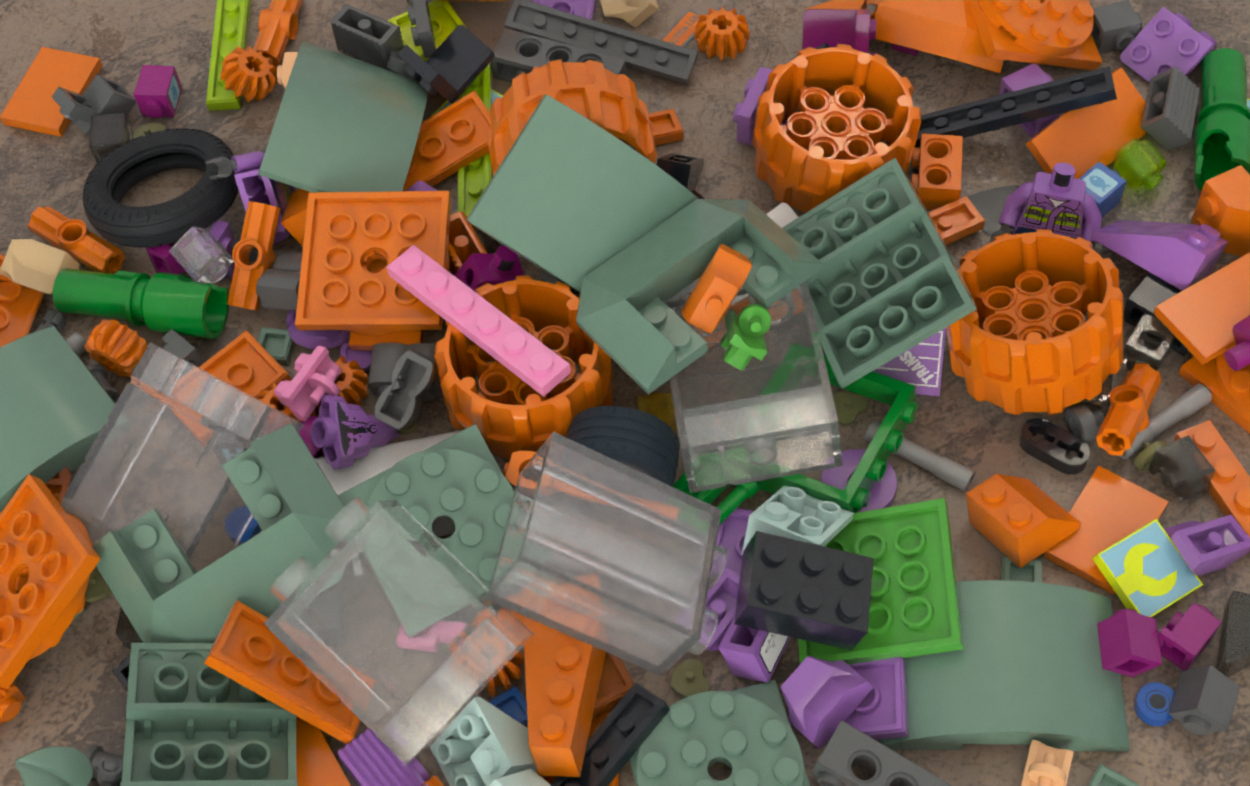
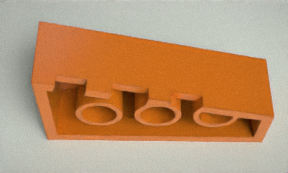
[522,611,608,777]

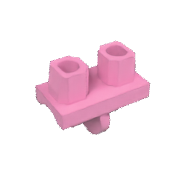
[274,346,342,421]

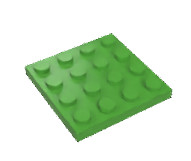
[798,498,964,665]

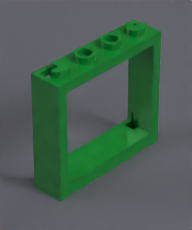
[725,344,919,513]

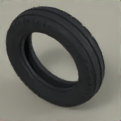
[83,128,239,248]

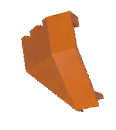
[866,0,1004,74]

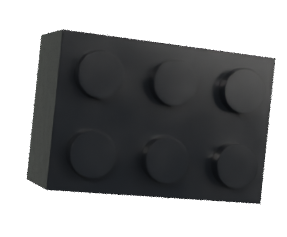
[734,531,874,651]

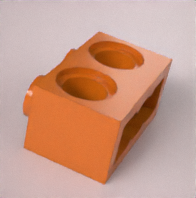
[911,133,963,210]

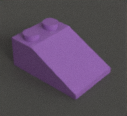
[1091,220,1228,291]

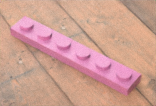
[386,245,571,397]

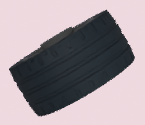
[560,405,680,509]

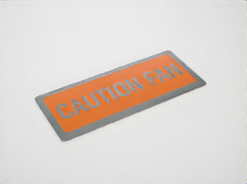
[661,9,701,47]

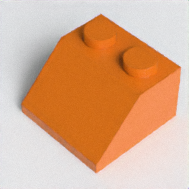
[1190,165,1250,257]
[966,473,1081,569]

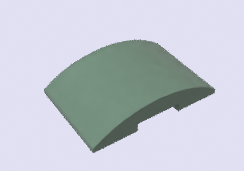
[258,41,428,193]
[466,95,699,294]
[782,158,977,389]
[0,326,130,514]
[878,580,1130,752]
[120,643,297,786]

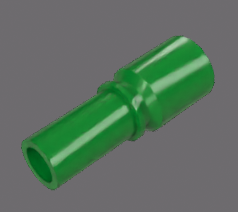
[1194,48,1250,191]
[53,268,229,339]

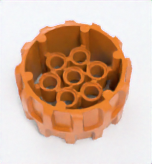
[752,44,921,213]
[487,59,657,176]
[946,229,1124,415]
[434,275,614,462]

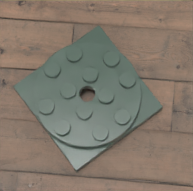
[338,424,550,638]
[629,680,810,786]

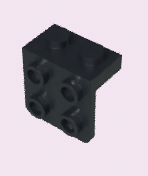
[398,25,495,104]

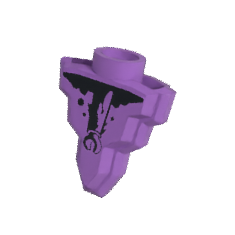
[311,395,398,470]

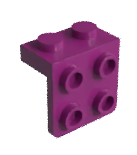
[802,9,876,56]

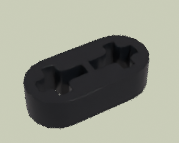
[1019,418,1090,475]

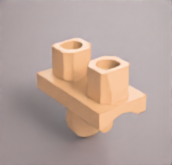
[1021,739,1074,786]

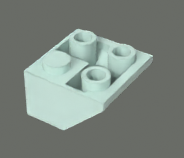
[742,485,854,556]
[430,697,538,786]

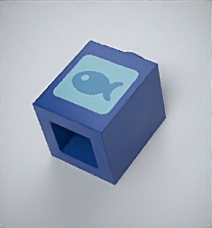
[1079,162,1126,218]

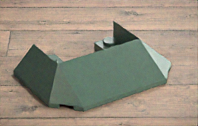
[576,199,823,394]
[93,423,356,643]

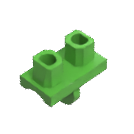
[720,304,771,371]

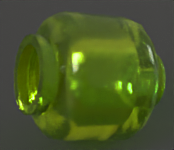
[1114,138,1167,191]

